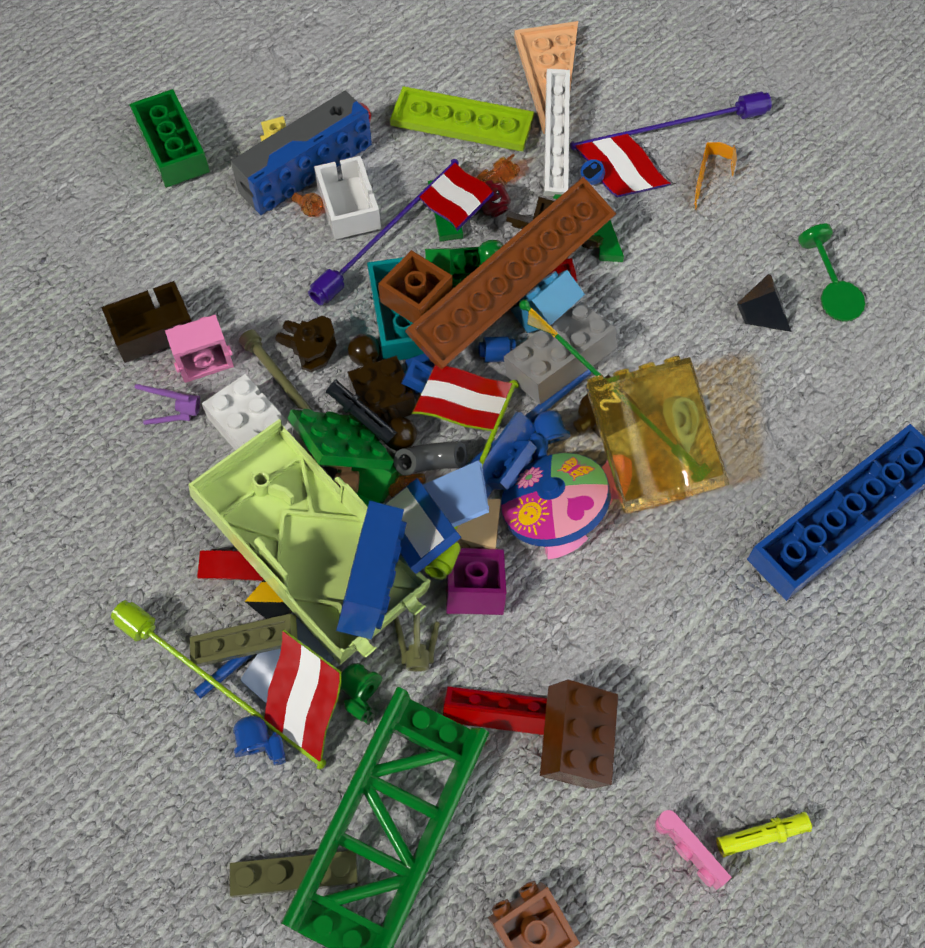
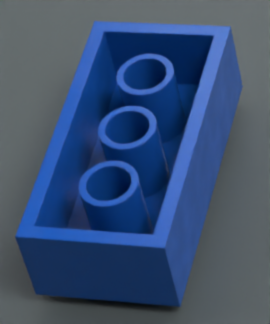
[336,501,407,640]

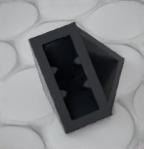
[737,274,792,332]

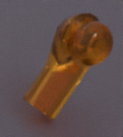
[388,473,426,498]

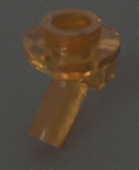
[292,193,323,217]

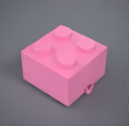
[165,314,234,383]

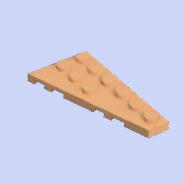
[514,21,578,134]

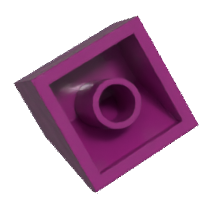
[446,548,507,615]

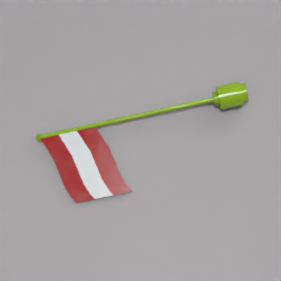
[412,365,519,579]
[111,600,341,769]

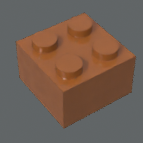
[378,250,453,323]

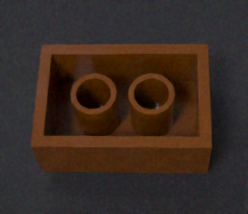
[540,679,618,789]

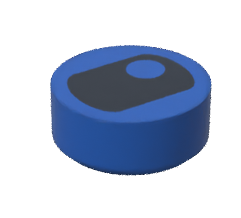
[581,159,605,185]

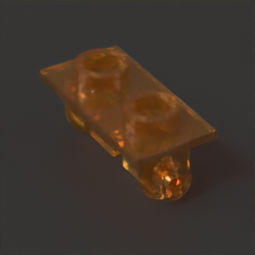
[476,154,520,185]

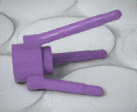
[134,384,200,425]

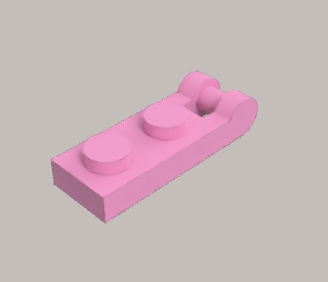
[655,810,732,890]

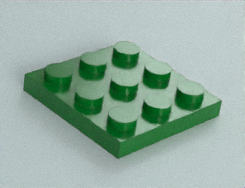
[288,409,394,470]

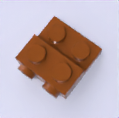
[488,881,580,948]

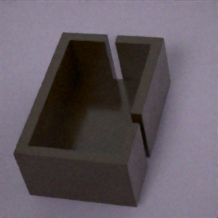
[101,281,192,363]

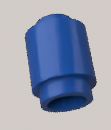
[478,336,516,363]

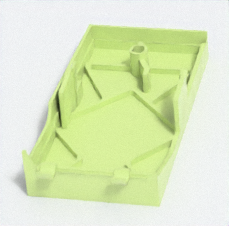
[188,419,431,665]

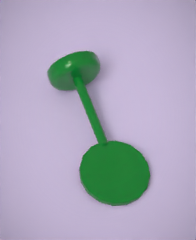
[798,223,865,322]

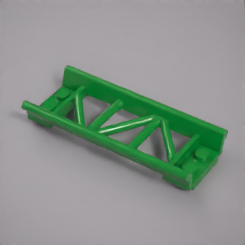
[281,687,489,948]

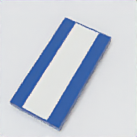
[385,478,461,574]

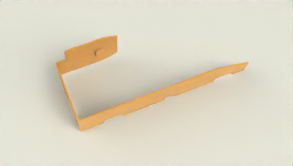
[694,142,737,210]

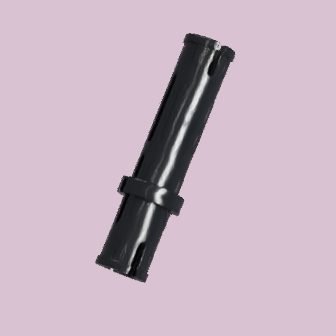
[326,379,397,445]

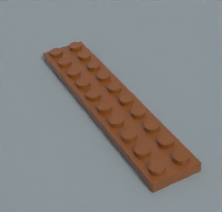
[405,176,616,369]

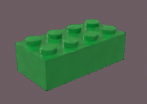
[129,89,210,188]

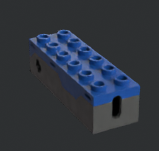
[230,90,372,215]

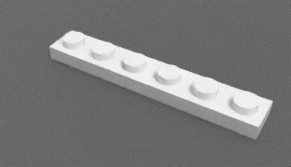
[544,69,570,197]

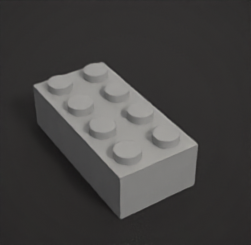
[504,302,617,405]

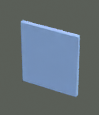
[423,460,489,527]

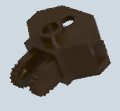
[275,315,337,372]

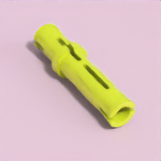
[716,812,812,858]

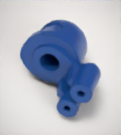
[529,410,571,461]
[233,716,286,766]

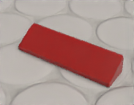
[443,686,547,735]

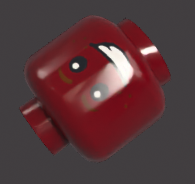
[481,180,511,218]

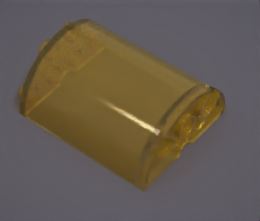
[585,356,730,515]

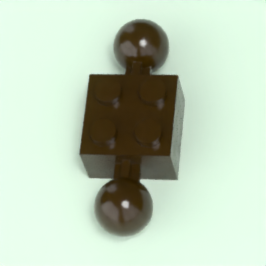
[347,334,417,451]

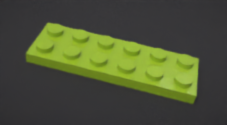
[390,86,534,152]

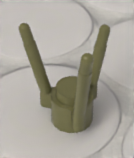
[394,598,440,672]

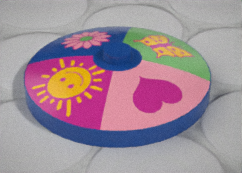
[501,453,611,547]

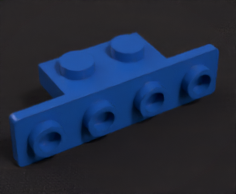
[482,412,537,498]

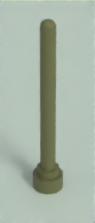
[239,329,312,410]

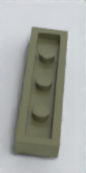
[190,614,297,667]
[230,851,358,898]

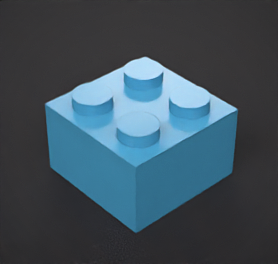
[510,270,585,333]

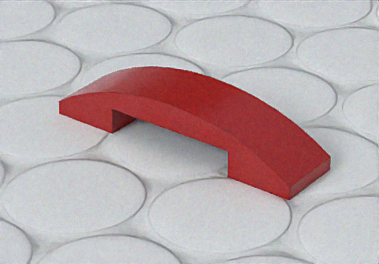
[197,550,264,581]

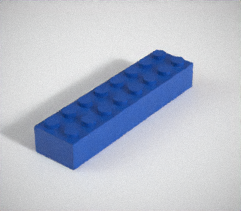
[747,424,925,601]

